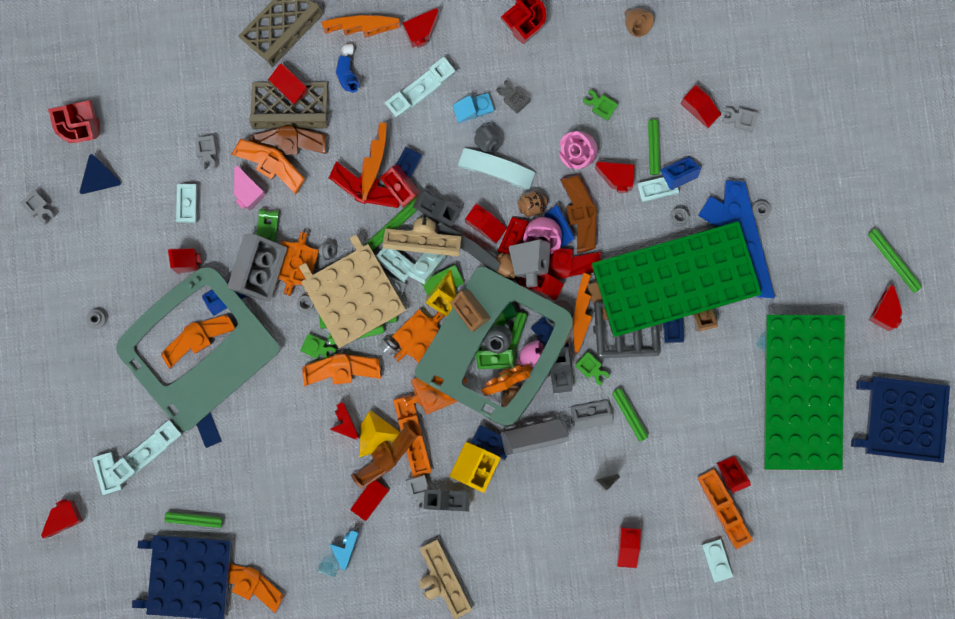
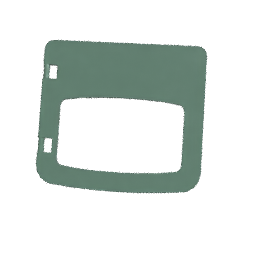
[415,266,573,426]
[116,267,280,431]

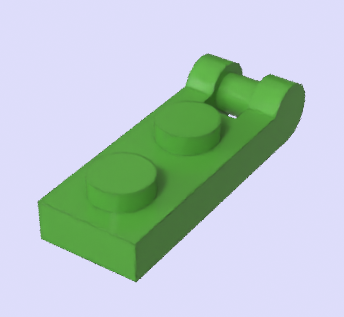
[256,209,279,243]

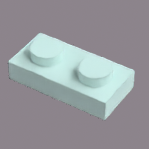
[637,177,679,203]
[176,184,197,223]
[375,248,414,283]
[409,253,446,285]
[92,452,123,495]
[701,539,733,583]

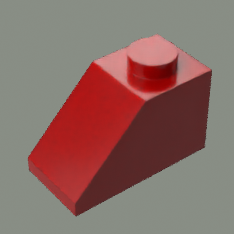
[402,8,439,48]
[680,85,721,128]
[595,162,635,193]
[465,204,507,244]
[168,248,202,274]
[517,274,564,301]
[869,285,903,331]
[41,499,83,539]
[617,528,641,568]

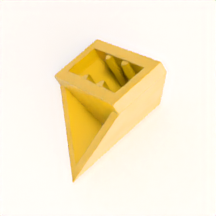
[425,269,457,316]
[359,410,400,458]

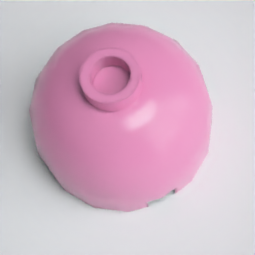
[559,131,598,169]
[523,217,562,254]
[517,340,550,377]

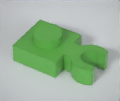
[583,90,618,122]
[300,334,337,359]
[575,352,610,386]

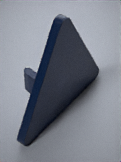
[79,154,121,194]

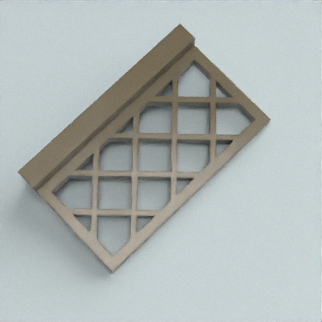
[238,0,323,67]
[249,82,328,129]

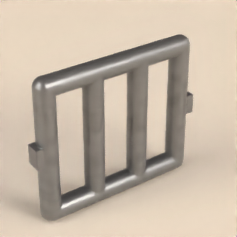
[593,301,661,358]

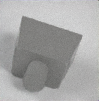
[509,240,550,287]

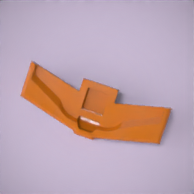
[231,138,305,194]
[161,314,235,369]
[302,353,381,387]
[229,564,285,614]

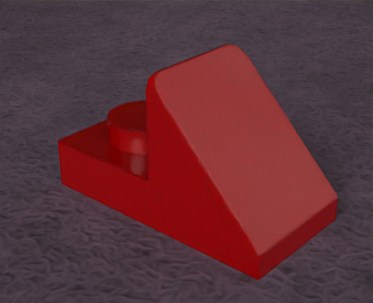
[329,402,360,440]
[717,456,751,493]

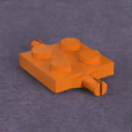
[278,232,319,296]
[392,310,445,363]
[481,364,532,396]
[404,376,468,415]

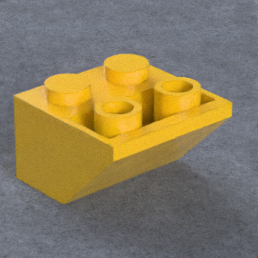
[449,442,501,493]

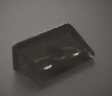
[593,474,620,491]

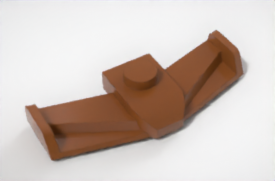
[249,126,326,155]
[560,175,598,253]
[351,422,417,489]

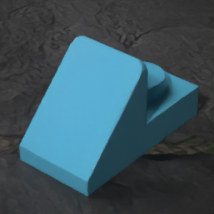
[453,93,494,123]
[330,530,360,570]

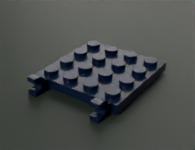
[851,377,950,463]
[132,535,232,619]

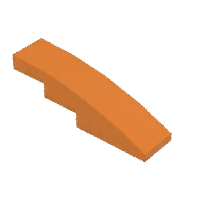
[321,15,401,38]
[362,123,387,200]
[573,273,592,354]
[393,394,432,477]
[697,469,753,550]

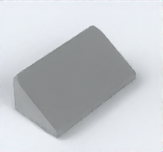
[571,400,613,430]

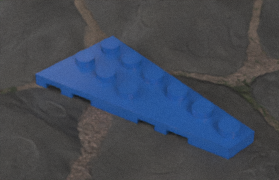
[723,181,775,299]

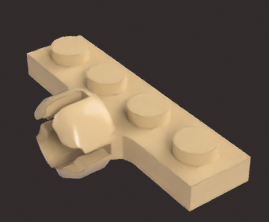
[383,217,461,256]
[419,540,472,619]

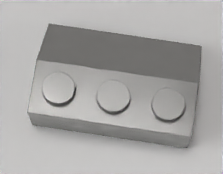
[227,234,287,302]
[500,417,569,456]

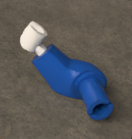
[336,44,360,93]

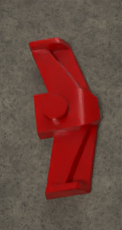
[328,161,400,208]
[547,249,601,279]

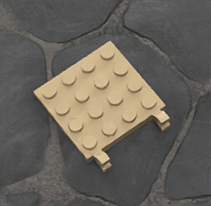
[299,235,406,349]

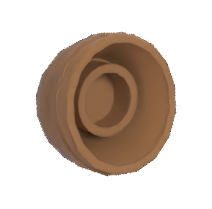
[624,8,654,37]

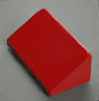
[268,63,308,105]
[380,165,420,207]
[498,217,529,254]
[350,480,389,521]

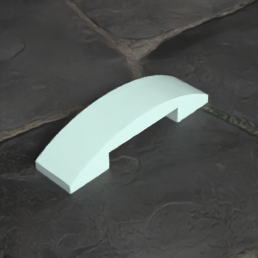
[385,57,456,118]
[458,148,535,191]
[108,420,181,485]

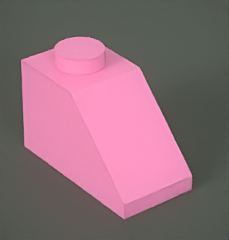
[234,166,266,211]

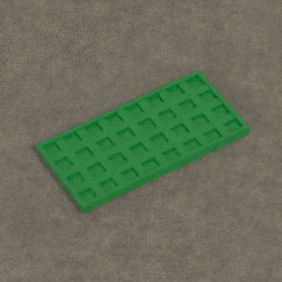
[591,221,762,338]
[764,315,845,470]

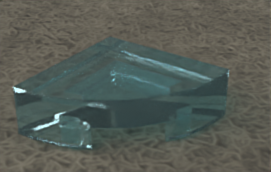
[317,561,339,577]

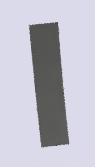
[438,224,500,273]

